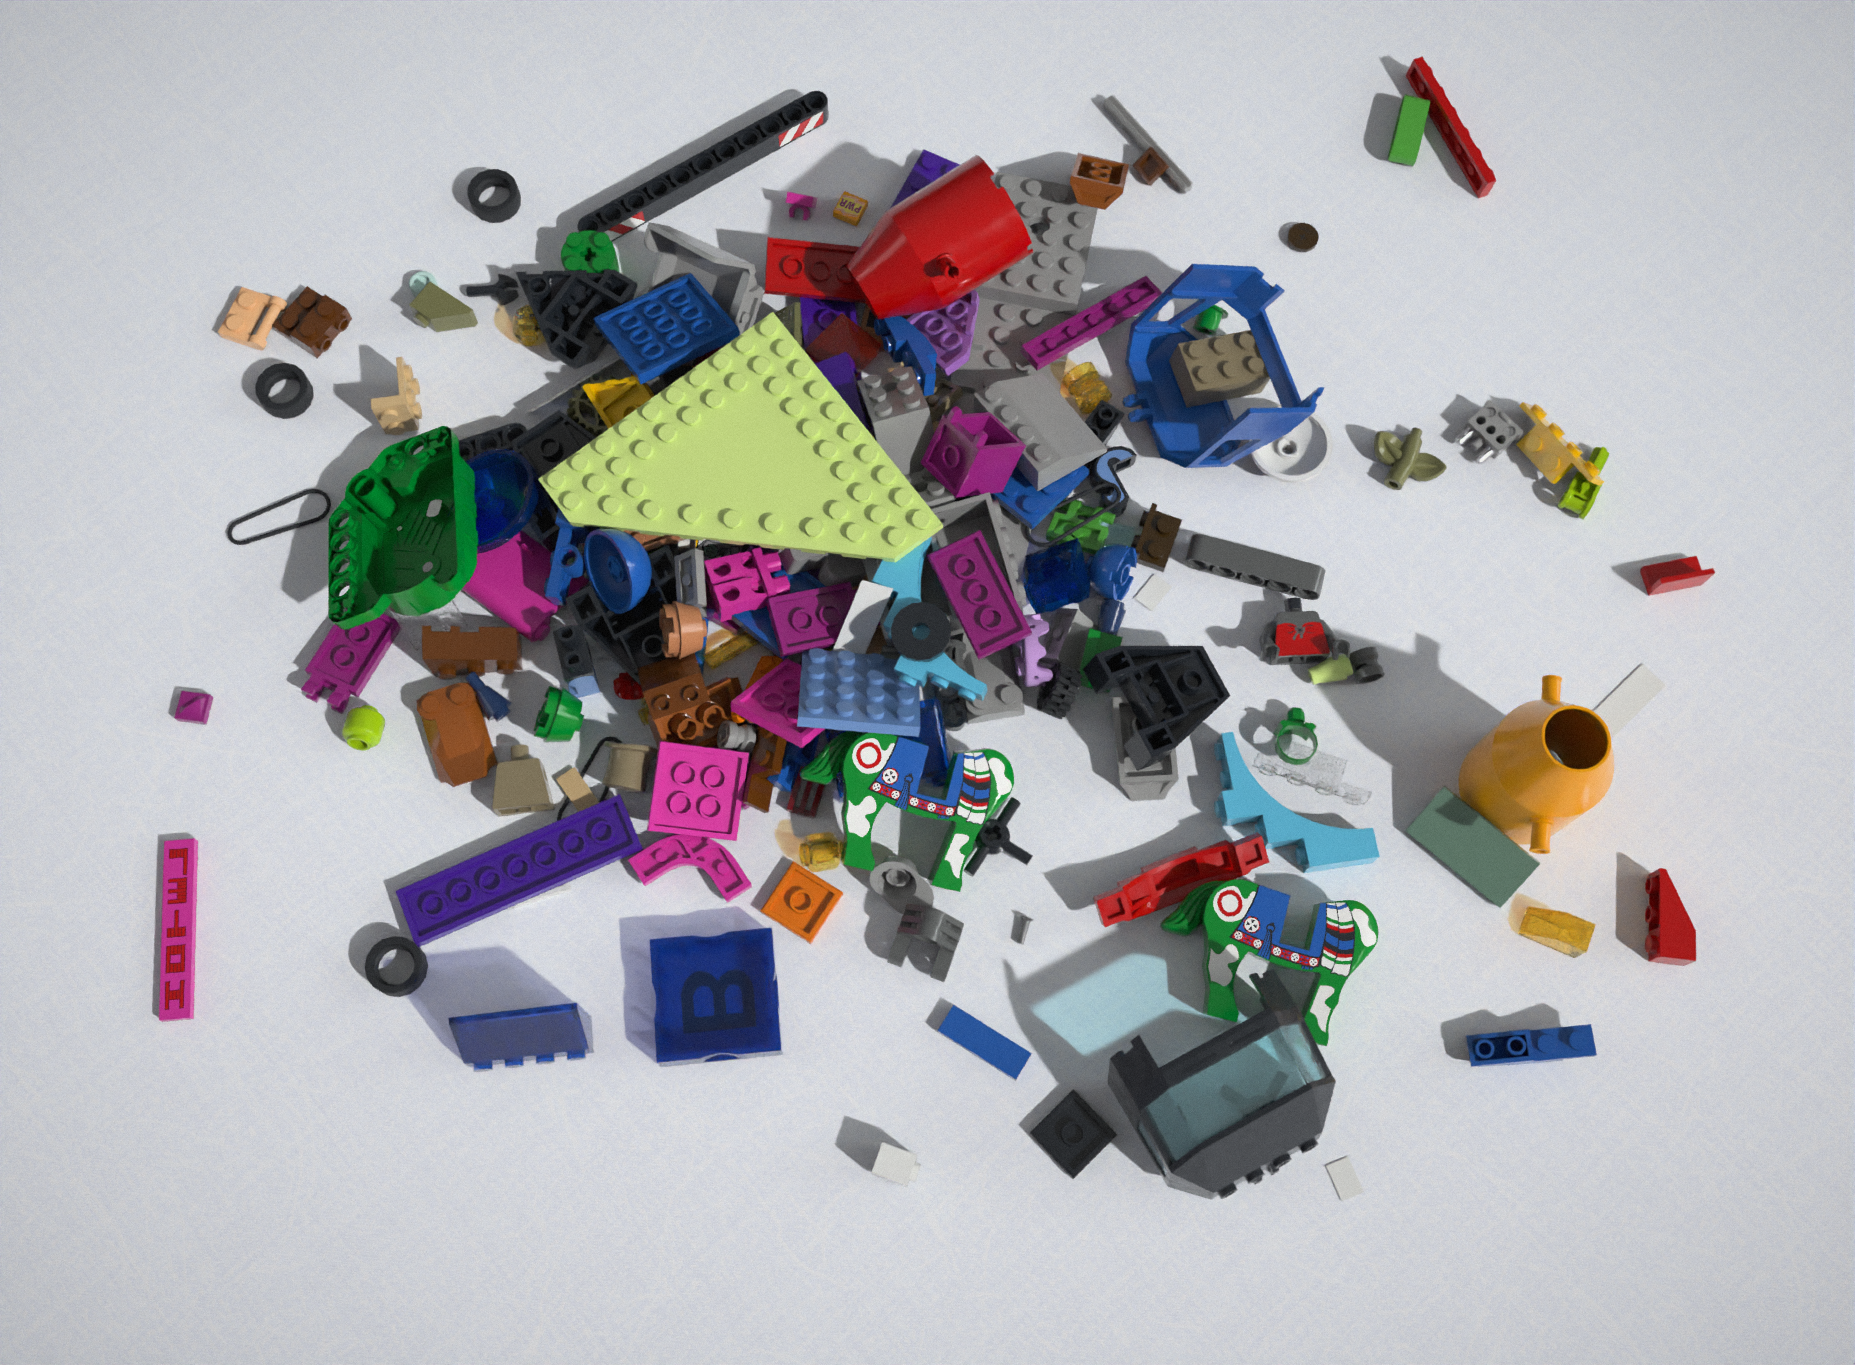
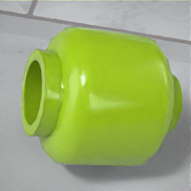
[342,705,385,751]

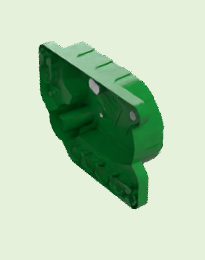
[328,426,478,630]

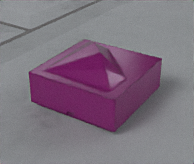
[174,691,214,725]

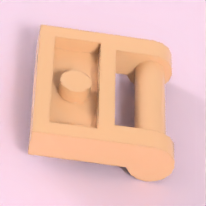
[218,287,287,351]

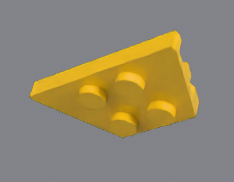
[582,376,654,429]

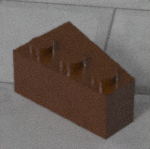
[422,625,523,680]

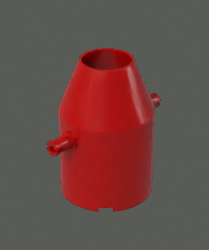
[846,155,1033,320]

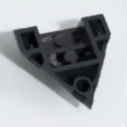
[516,270,638,369]

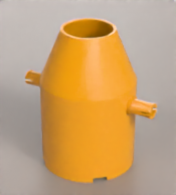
[1458,675,1614,854]

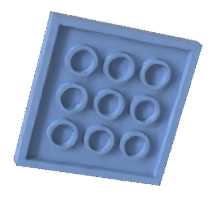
[797,648,920,737]

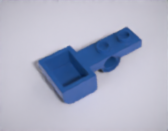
[544,507,600,606]

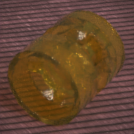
[1062,362,1112,414]

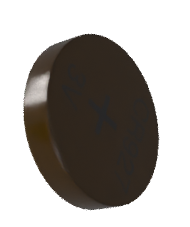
[1287,223,1319,252]

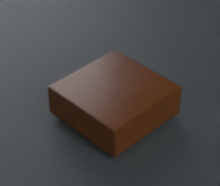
[1132,146,1170,185]

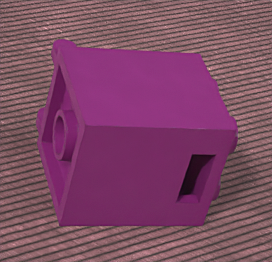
[920,406,1026,498]

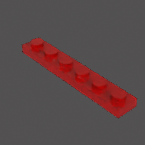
[1405,56,1497,199]

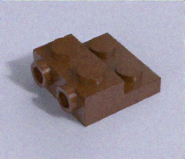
[272,286,352,359]

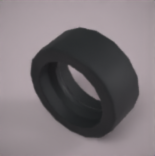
[467,169,521,223]
[255,363,314,419]
[364,936,428,997]

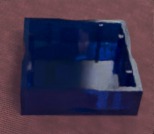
[650,928,783,1067]

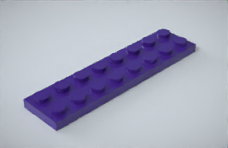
[396,794,643,947]

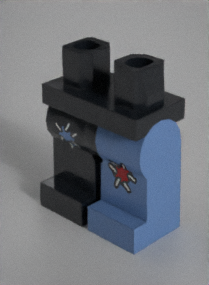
[553,624,600,698]

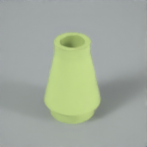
[1308,654,1353,685]

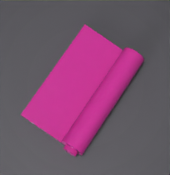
[462,504,589,643]

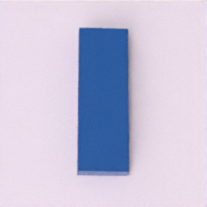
[937,1004,1032,1081]

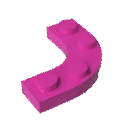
[628,834,752,903]

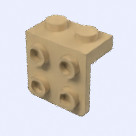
[371,357,422,435]

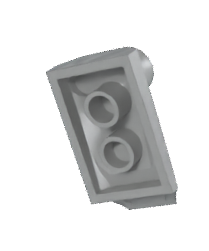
[953,632,1025,724]
[1111,697,1179,801]

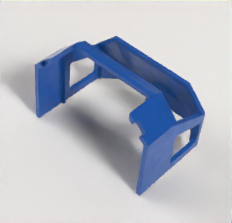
[1122,264,1325,468]

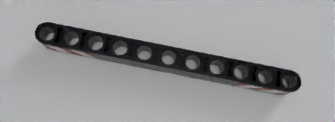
[577,91,829,242]

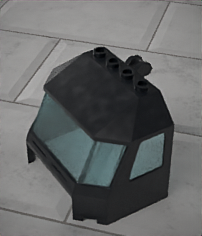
[1108,969,1336,1200]

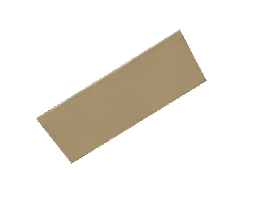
[556,767,599,812]

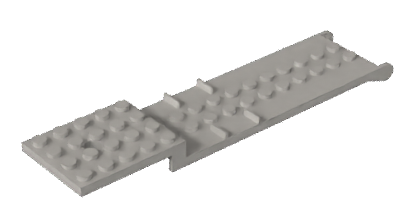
[942,172,1098,582]

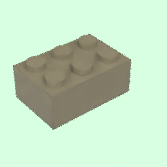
[1169,330,1270,408]

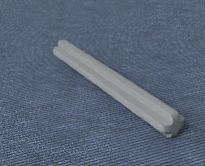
[1103,95,1193,194]

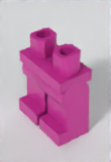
[704,547,790,622]

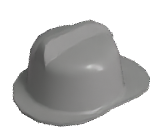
[869,855,934,914]

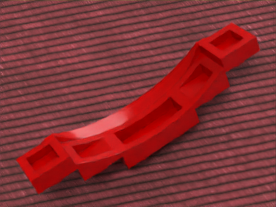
[1093,832,1269,927]

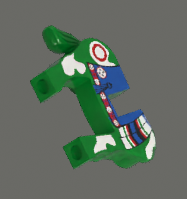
[800,731,1014,892]
[1160,879,1378,1046]

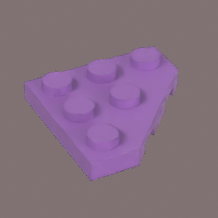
[907,290,980,376]

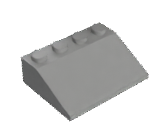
[974,373,1107,491]

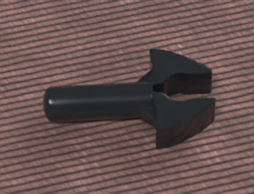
[466,274,519,306]

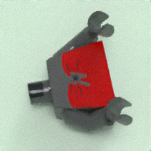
[1259,598,1350,665]

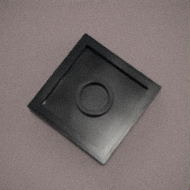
[1029,1089,1117,1179]

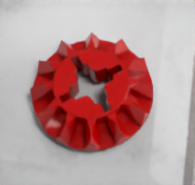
[613,672,645,700]

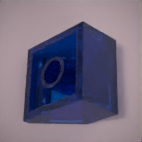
[1023,538,1090,614]

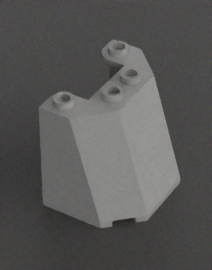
[644,222,764,366]

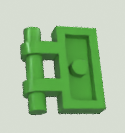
[1046,500,1116,555]

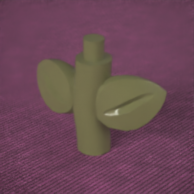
[1374,427,1447,490]

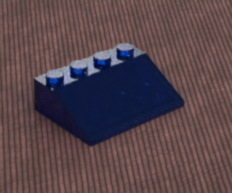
[449,1003,594,1072]

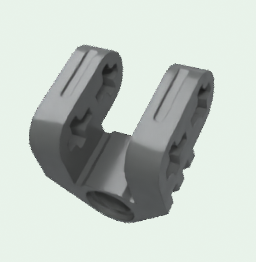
[887,904,964,982]

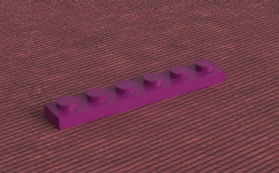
[1020,276,1162,371]

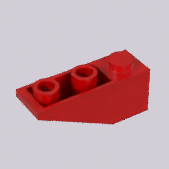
[1645,868,1696,966]

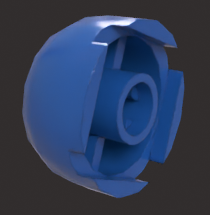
[1086,543,1137,601]

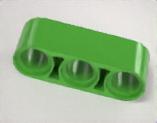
[1387,94,1430,167]

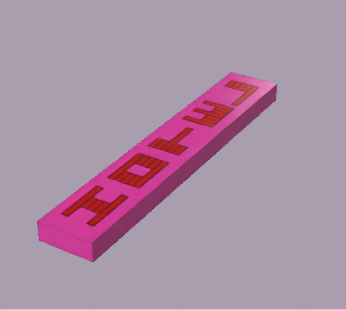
[159,838,198,1022]

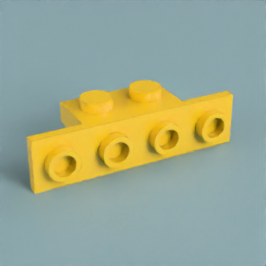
[1516,402,1604,486]

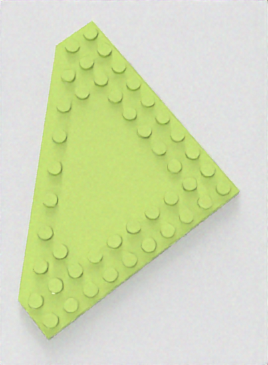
[538,312,943,563]

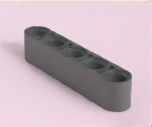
[1185,534,1326,600]

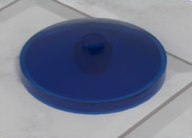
[466,449,540,554]

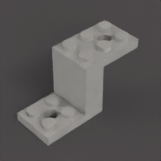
[857,366,955,509]

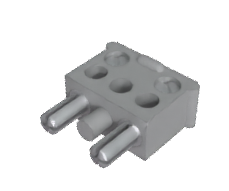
[1455,400,1523,465]

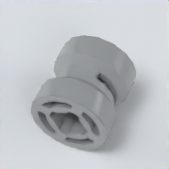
[717,720,757,753]

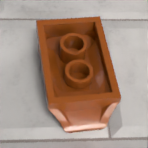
[1070,153,1129,210]
[648,677,746,748]
[416,683,498,787]

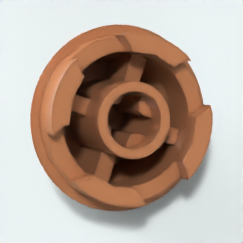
[659,601,707,660]

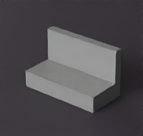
[674,548,707,618]
[1039,608,1098,671]

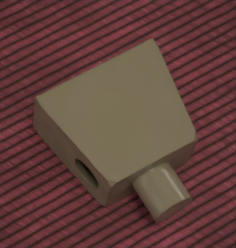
[492,745,555,817]

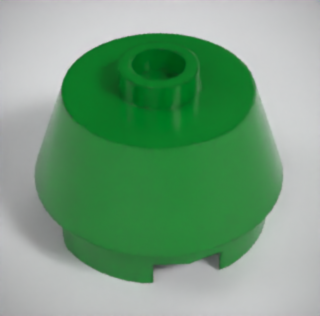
[533,686,584,743]

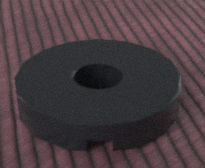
[891,602,951,662]

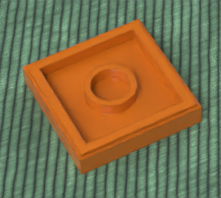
[760,861,843,944]

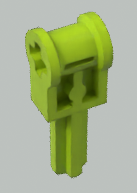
[1557,447,1609,520]

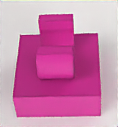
[786,192,817,221]

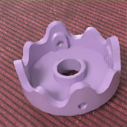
[1014,614,1053,687]

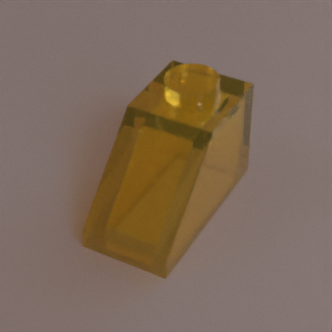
[1518,906,1596,958]

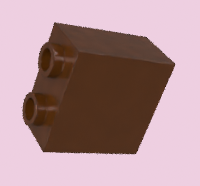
[637,653,710,720]

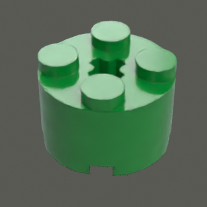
[561,230,620,273]

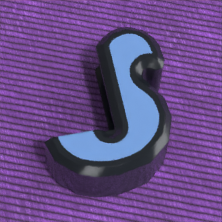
[1089,446,1137,517]

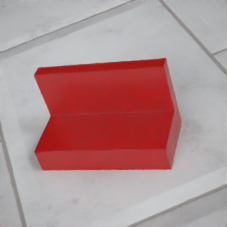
[1640,556,1715,596]

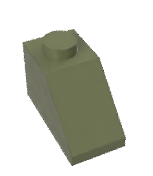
[409,282,478,332]

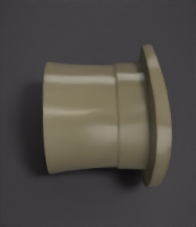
[601,741,658,793]

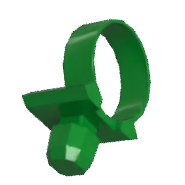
[1274,707,1318,765]

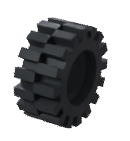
[1036,662,1082,719]

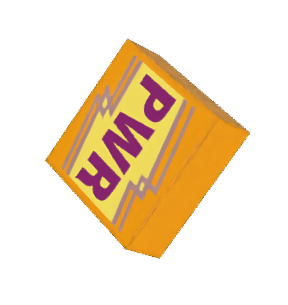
[833,191,868,227]

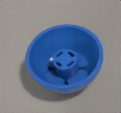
[584,528,652,614]

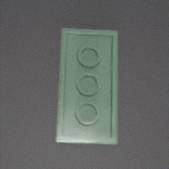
[1406,785,1540,908]

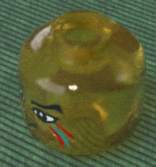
[512,305,545,347]

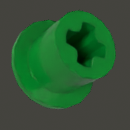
[1193,305,1229,336]

